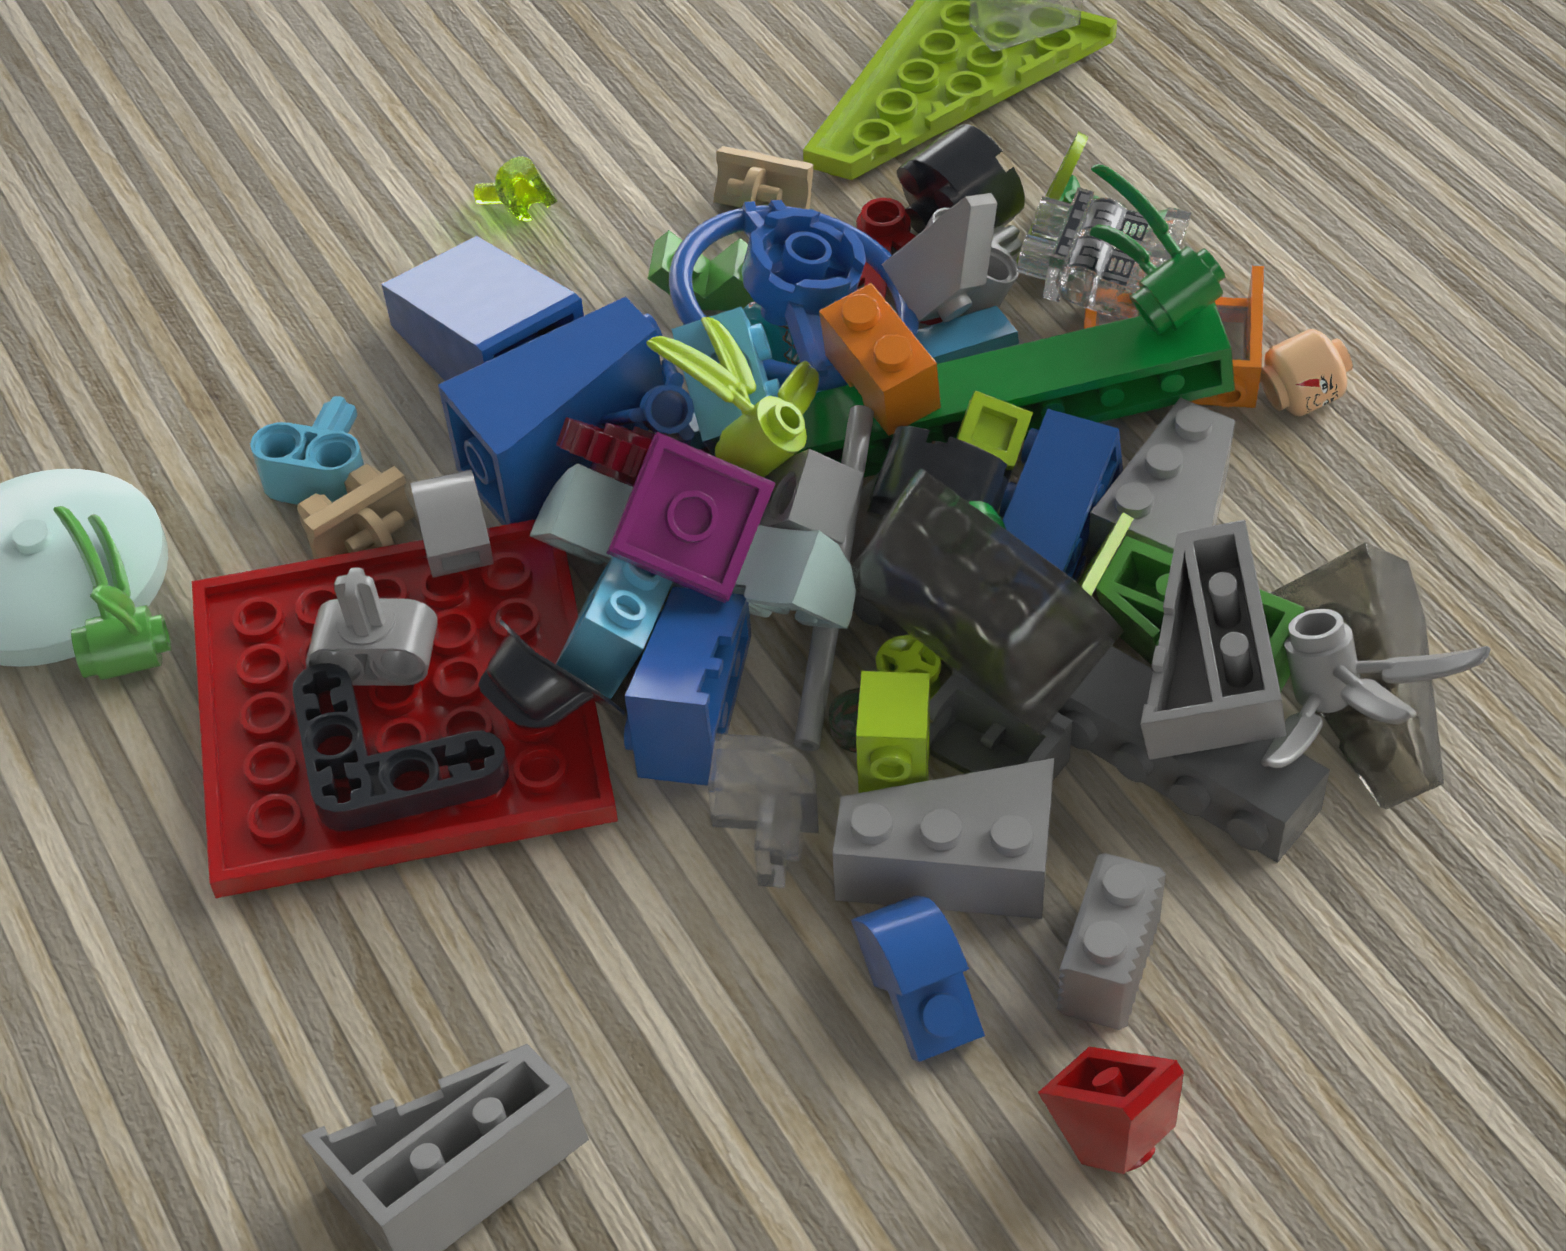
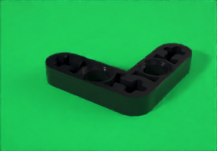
[292,663,509,832]

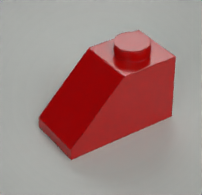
[1038,1046,1184,1174]

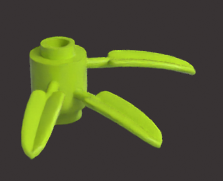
[646,317,819,477]

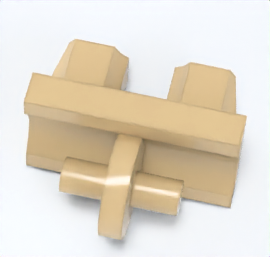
[713,146,814,209]
[297,463,415,559]

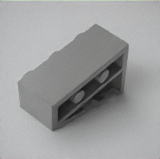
[1087,398,1235,569]
[1140,520,1286,760]
[833,758,1054,919]
[302,1044,589,1251]

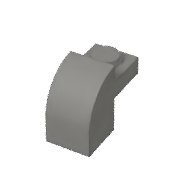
[410,469,494,578]

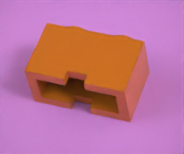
[819,283,941,436]

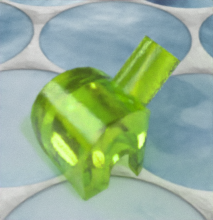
[474,156,558,221]

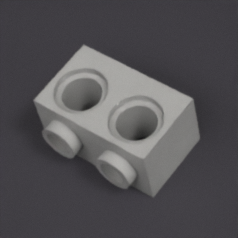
[759,449,864,545]

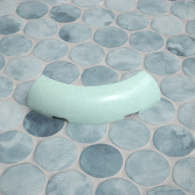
[530,464,856,629]

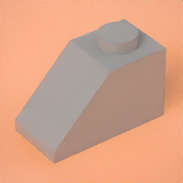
[881,193,997,323]

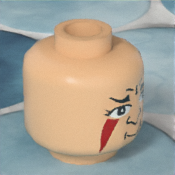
[1260,329,1353,417]

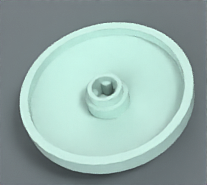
[0,469,168,667]

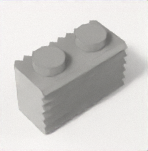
[1056,853,1166,1030]

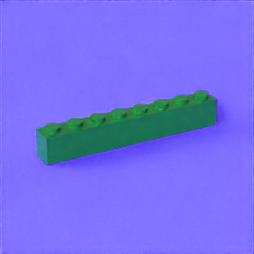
[793,302,1235,478]

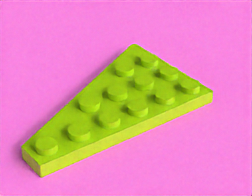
[803,0,1117,180]

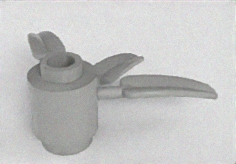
[1261,609,1491,768]

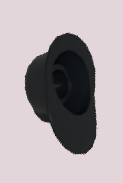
[478,619,625,729]

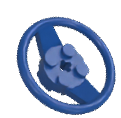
[669,200,919,391]

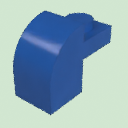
[851,895,985,1062]

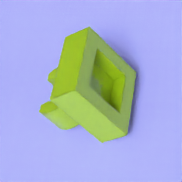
[956,391,1033,470]

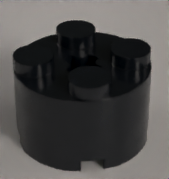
[897,124,1025,234]
[867,426,1012,548]

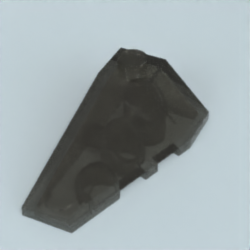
[1271,542,1444,809]

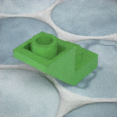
[647,230,754,311]

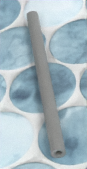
[794,405,874,751]

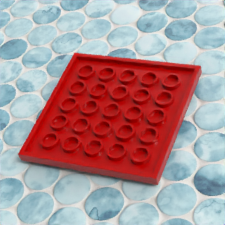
[192,519,618,898]

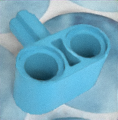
[250,396,364,505]

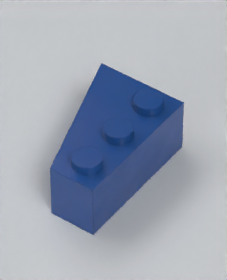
[977,409,1123,615]
[624,587,752,787]

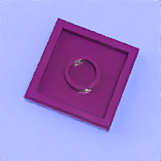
[606,432,775,603]

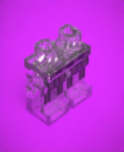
[1017,187,1192,320]

